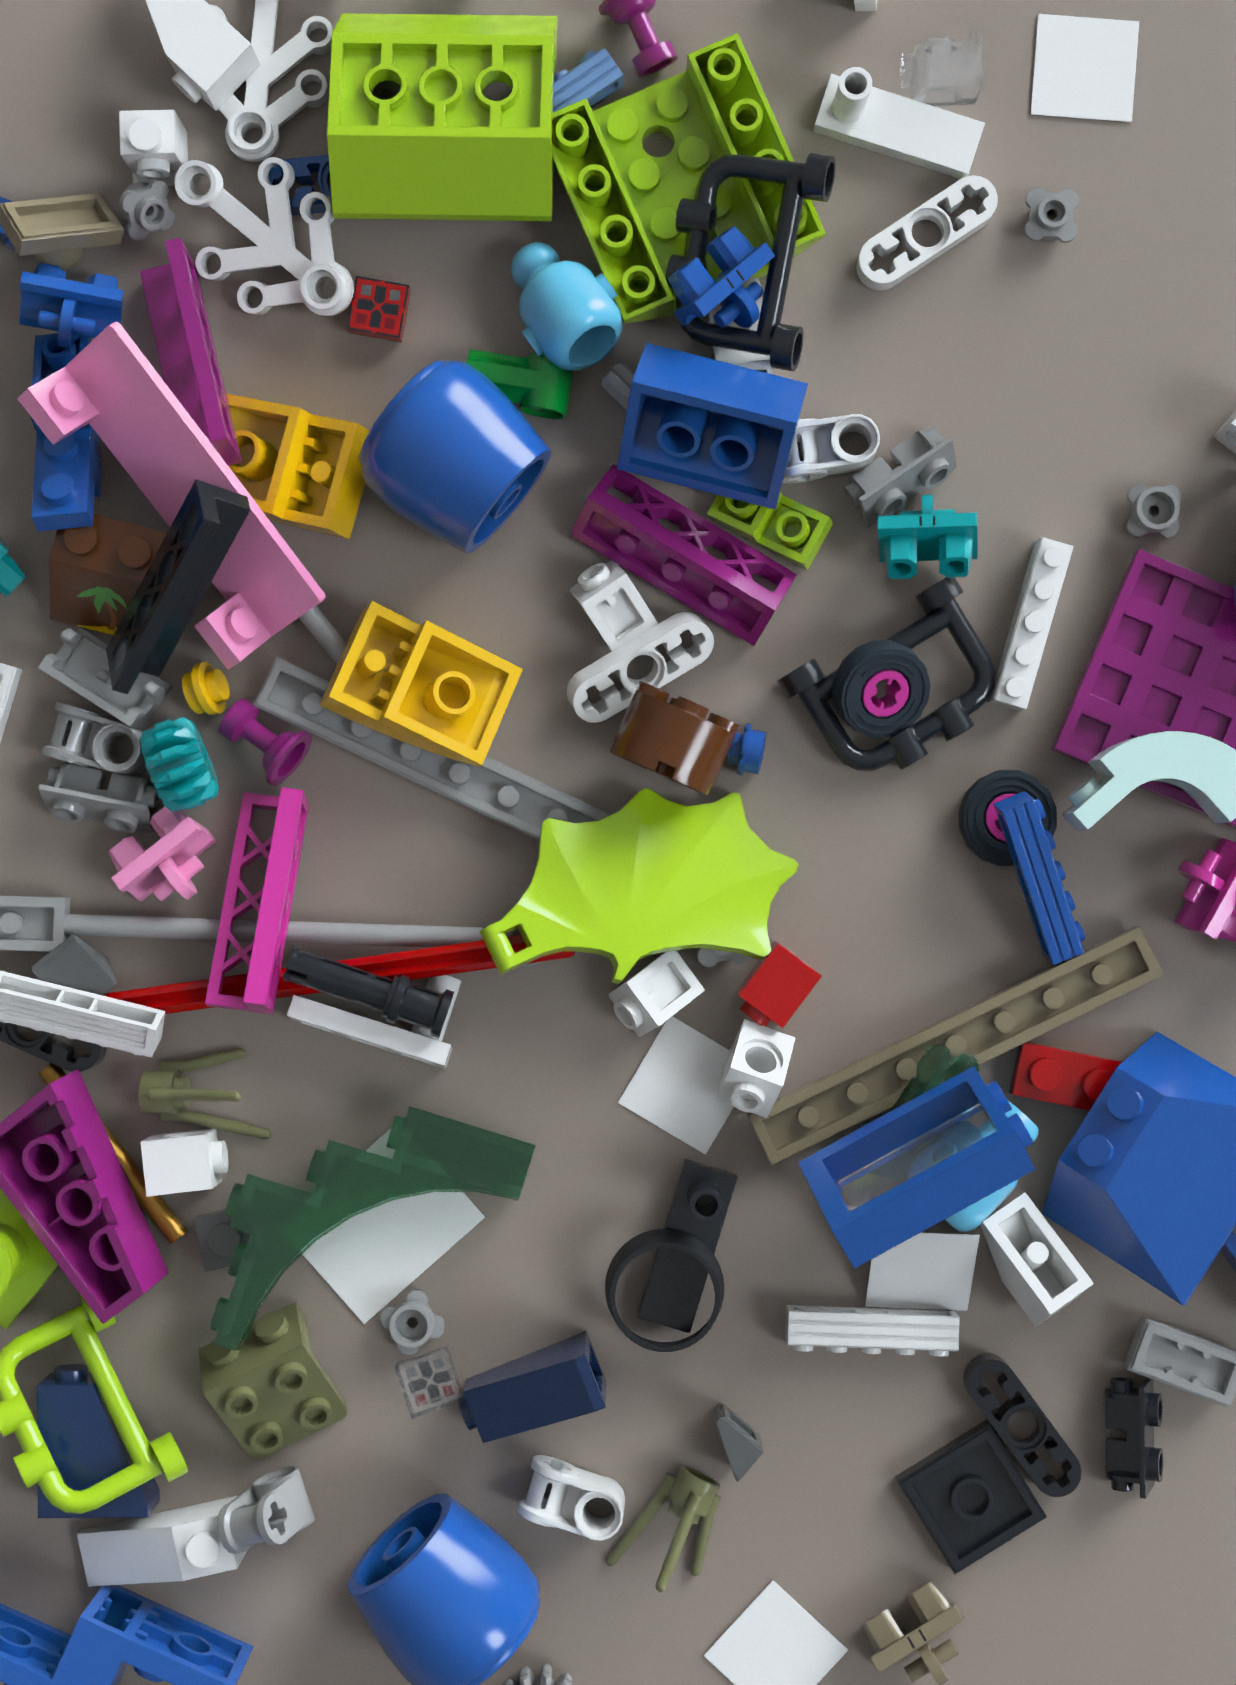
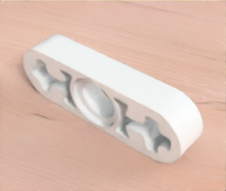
[856,175,998,291]
[567,612,714,723]

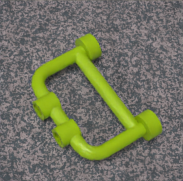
[0,1293,189,1514]

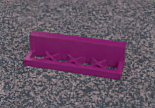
[140,237,242,466]
[570,464,797,646]

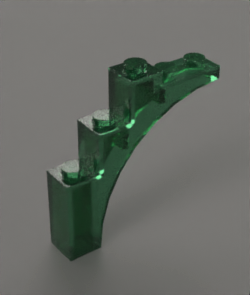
[210,1106,536,1351]

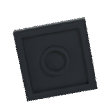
[895,1420,1047,1574]

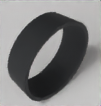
[605,1229,724,1352]

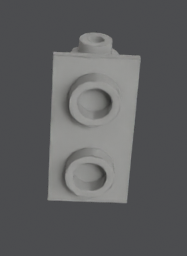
[844,427,957,528]
[39,763,159,833]

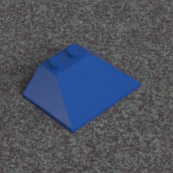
[1042,1032,1236,1307]

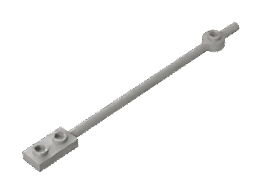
[0,895,577,967]

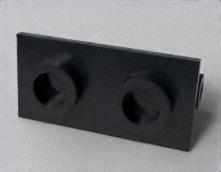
[1105,1377,1164,1499]

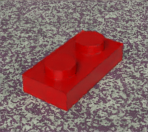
[1009,1042,1123,1111]

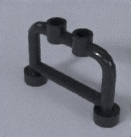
[666,153,836,372]
[777,577,995,771]

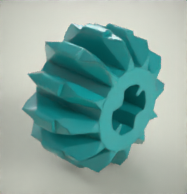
[140,717,219,812]

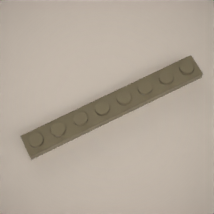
[747,926,1164,1165]

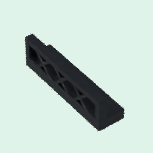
[106,479,251,694]

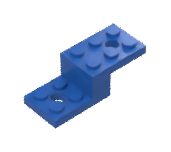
[0,1585,254,1685]

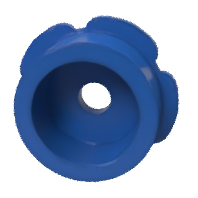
[727,723,767,776]

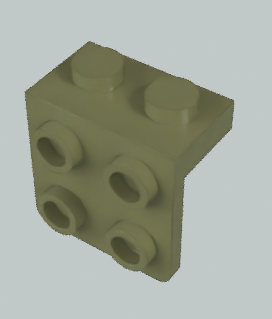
[199,1302,347,1459]

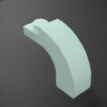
[1062,731,1236,831]

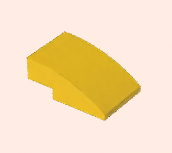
[226,393,370,540]
[319,601,523,767]

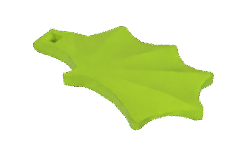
[480,788,799,984]

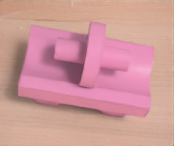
[109,806,217,902]

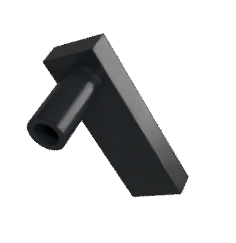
[638,1159,738,1333]

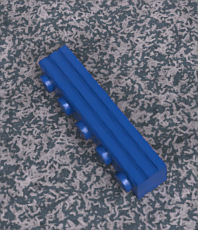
[993,791,1085,965]

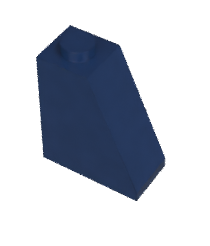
[458,1331,606,1443]
[37,1364,160,1519]

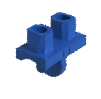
[668,226,775,328]
[19,263,124,349]

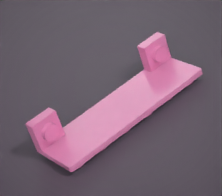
[17,322,326,670]

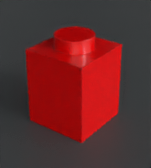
[736,941,822,1029]

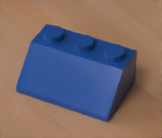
[617,343,808,509]

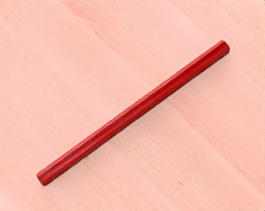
[104,935,575,1014]

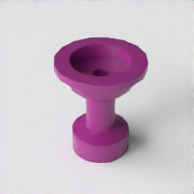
[598,0,678,77]
[218,698,312,786]

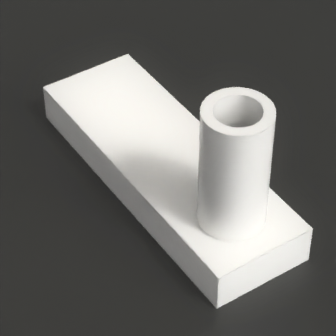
[813,67,985,179]
[287,975,462,1069]

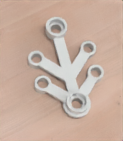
[209,0,333,162]
[174,157,354,316]

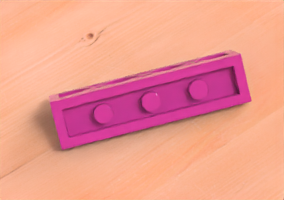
[205,787,309,1015]

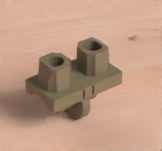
[863,1582,965,1685]

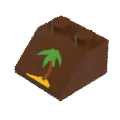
[49,514,167,636]

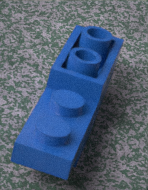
[30,333,101,532]

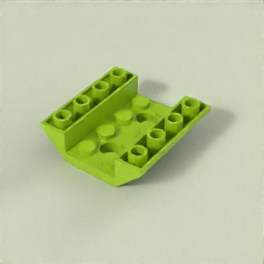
[327,13,558,221]
[552,33,826,324]

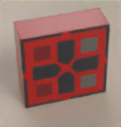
[347,276,411,343]

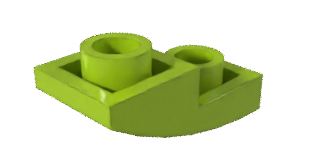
[707,491,833,570]

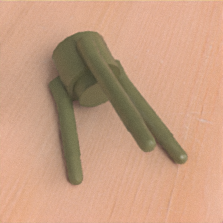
[139,1048,271,1139]
[606,1466,721,1592]

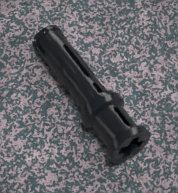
[282,946,454,1039]

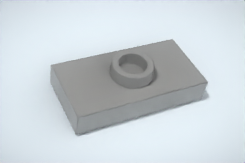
[1123,1315,1236,1408]

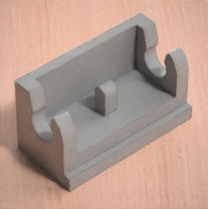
[38,627,172,731]

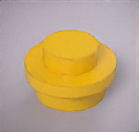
[182,661,230,716]

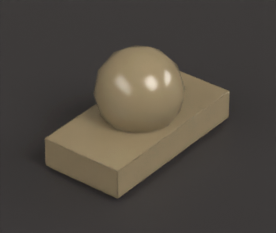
[0,193,124,271]

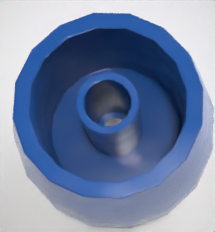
[359,361,551,554]
[347,1494,540,1685]

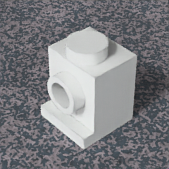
[119,110,188,186]

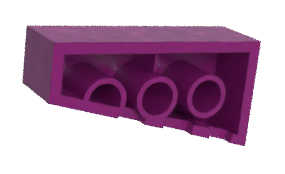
[0,1069,169,1324]

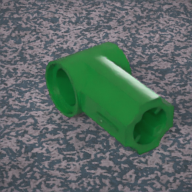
[466,349,574,419]

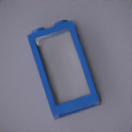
[798,1066,1036,1269]

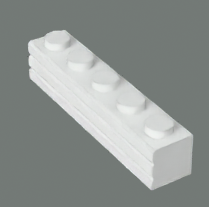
[988,537,1074,712]
[0,971,165,1058]
[785,1305,960,1357]

